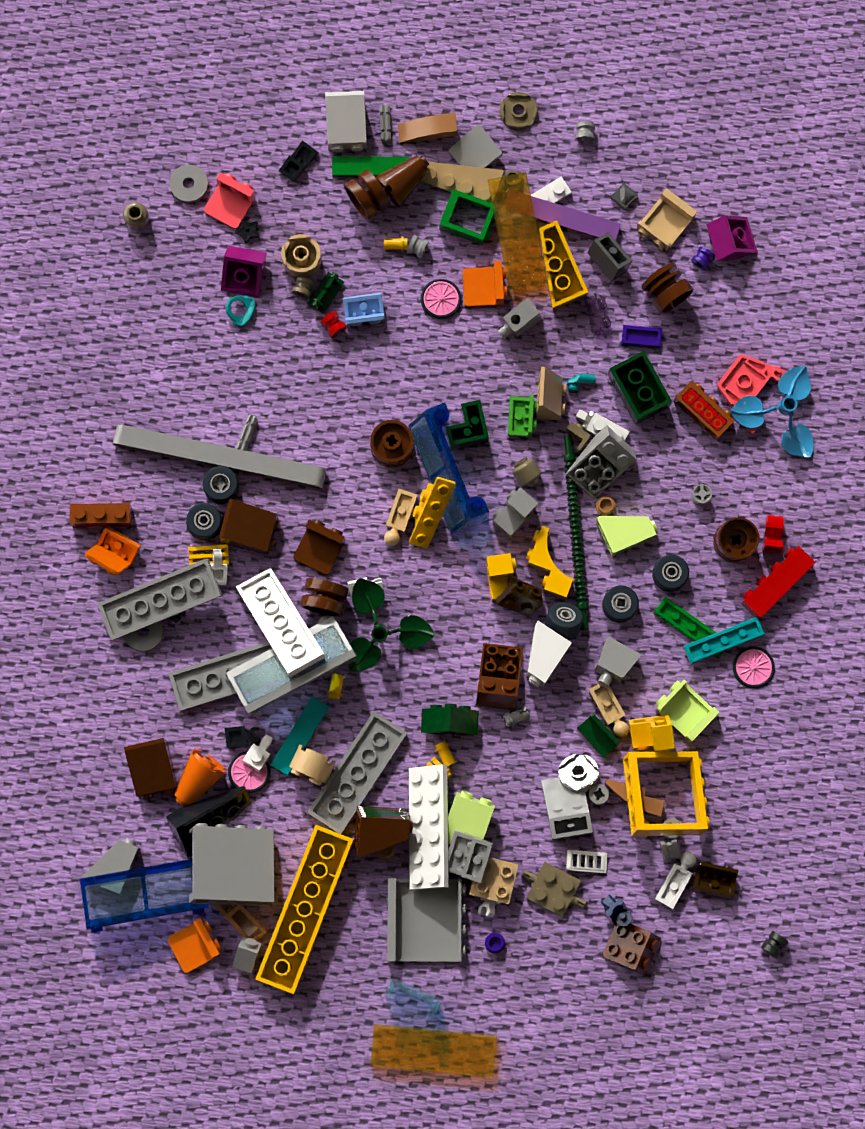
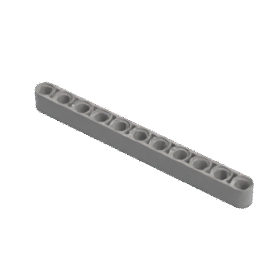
[113,425,327,489]

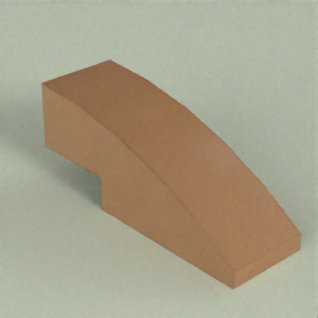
[398,113,457,143]
[605,779,664,818]
[213,904,267,941]

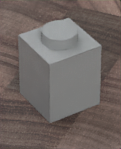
[232,937,262,974]

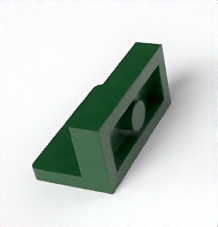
[577,713,620,758]

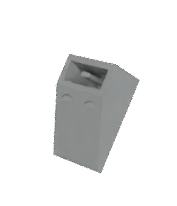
[566,425,637,499]
[541,774,593,840]

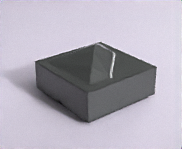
[611,183,638,210]

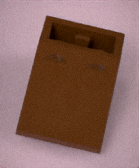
[476,643,523,710]

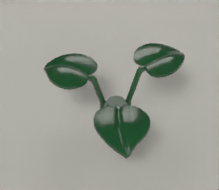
[349,578,434,672]

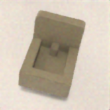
[566,422,591,455]

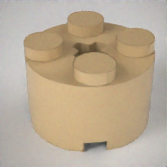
[281,234,321,278]
[289,744,336,786]

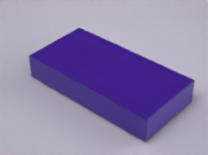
[621,325,662,349]

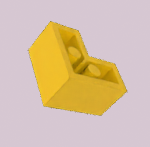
[486,553,517,602]
[629,715,675,753]

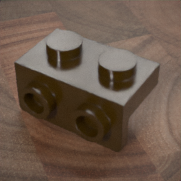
[496,576,543,617]
[692,862,739,900]

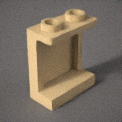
[636,188,697,251]

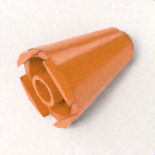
[174,748,227,806]

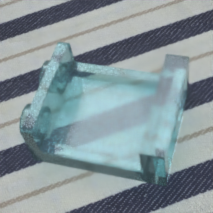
[385,977,441,1017]

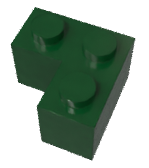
[446,400,489,451]
[421,704,479,736]

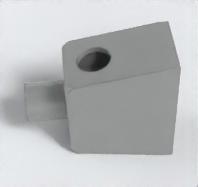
[498,298,542,339]
[595,636,641,688]

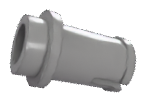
[503,706,530,728]

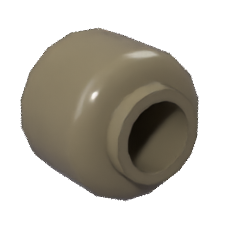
[123,202,149,231]
[512,457,541,488]

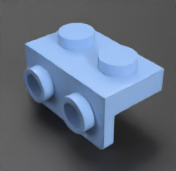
[343,293,385,326]

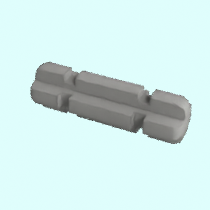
[379,105,391,143]
[236,415,258,451]

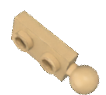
[384,489,417,546]
[588,684,629,737]

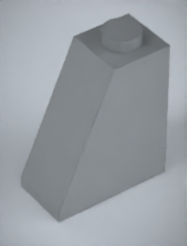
[82,838,140,894]

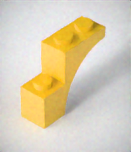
[526,526,573,600]

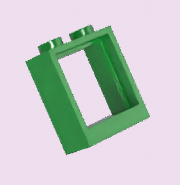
[439,189,499,245]

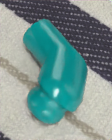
[567,374,596,392]

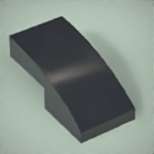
[279,140,319,182]

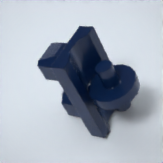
[601,894,633,927]

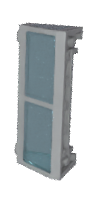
[226,616,356,717]

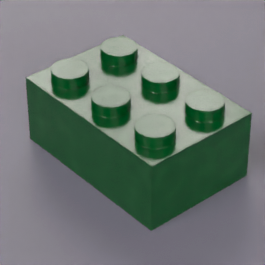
[608,351,672,425]

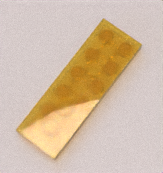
[487,172,549,296]
[370,1024,497,1077]

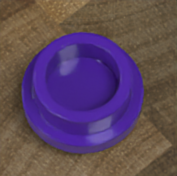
[485,933,505,953]

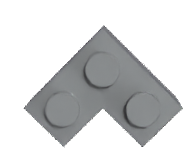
[492,487,538,539]

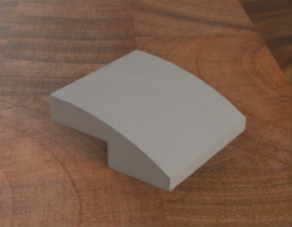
[448,124,503,168]
[448,830,493,883]

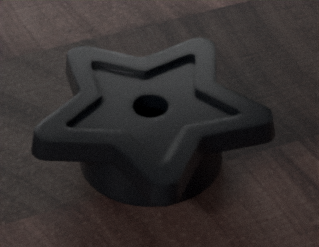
[235,219,260,244]

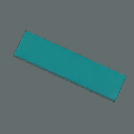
[683,617,765,665]
[271,696,329,776]

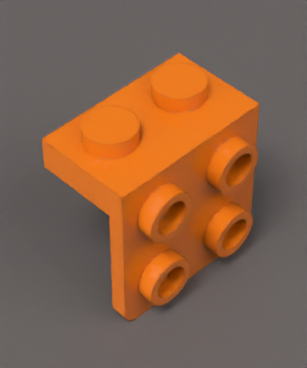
[462,261,507,307]
[84,526,142,575]
[167,918,222,973]

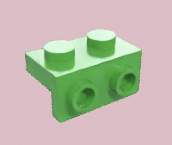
[508,395,537,438]

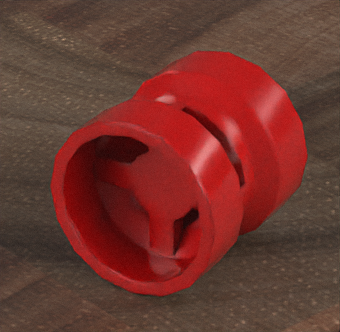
[320,311,347,338]

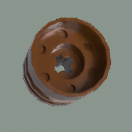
[641,263,694,314]
[713,517,760,562]

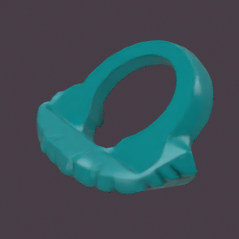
[225,296,256,326]

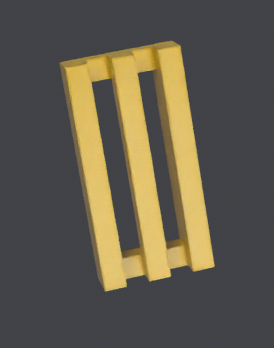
[188,544,230,565]

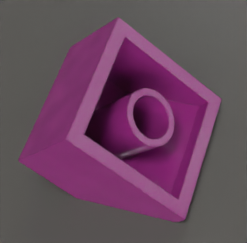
[706,215,758,261]
[221,246,267,298]

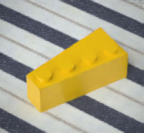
[539,221,589,310]

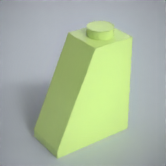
[596,516,658,556]

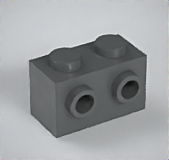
[587,232,633,282]

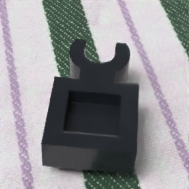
[225,726,261,749]

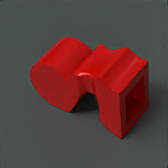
[762,514,784,554]

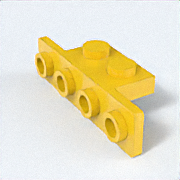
[409,477,456,549]

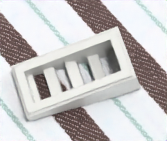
[566,850,607,873]

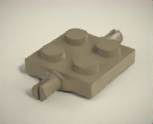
[521,862,586,917]

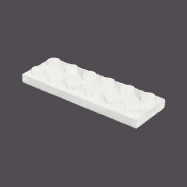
[236,568,325,677]
[409,764,448,890]

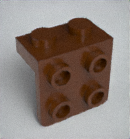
[293,519,345,575]
[603,923,661,975]

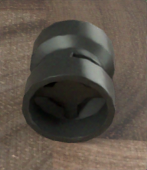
[761,931,789,959]

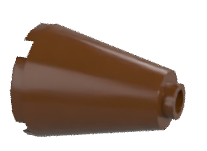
[376,155,429,208]

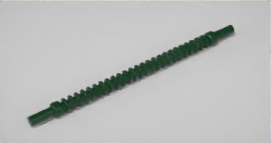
[564,435,589,631]

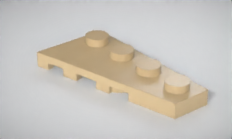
[421,162,505,203]

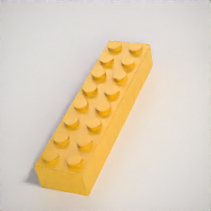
[255,825,354,994]

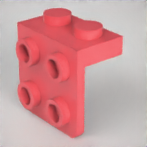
[204,172,256,229]

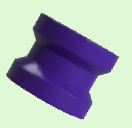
[691,247,716,271]

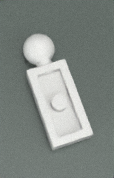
[655,852,697,909]

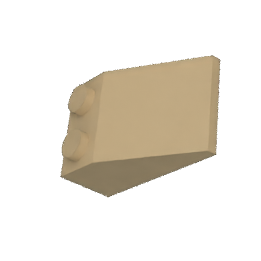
[536,367,566,420]

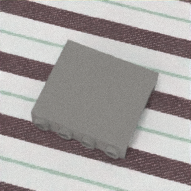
[189,823,274,906]
[387,878,465,962]

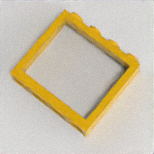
[623,751,709,836]

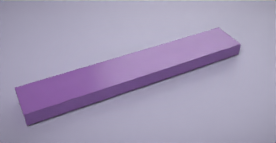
[504,189,621,241]

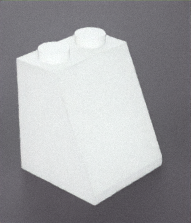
[325,91,367,152]
[526,621,572,688]

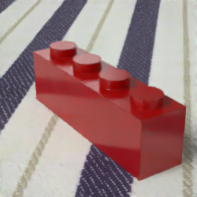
[741,546,816,619]

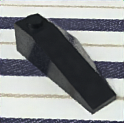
[166,786,251,858]

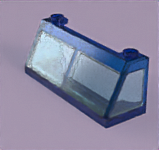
[408,402,489,535]
[78,859,209,933]

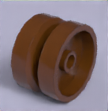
[344,170,390,220]
[370,420,413,467]
[300,578,349,617]

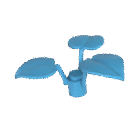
[730,366,813,458]

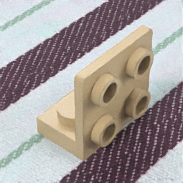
[468,857,518,904]

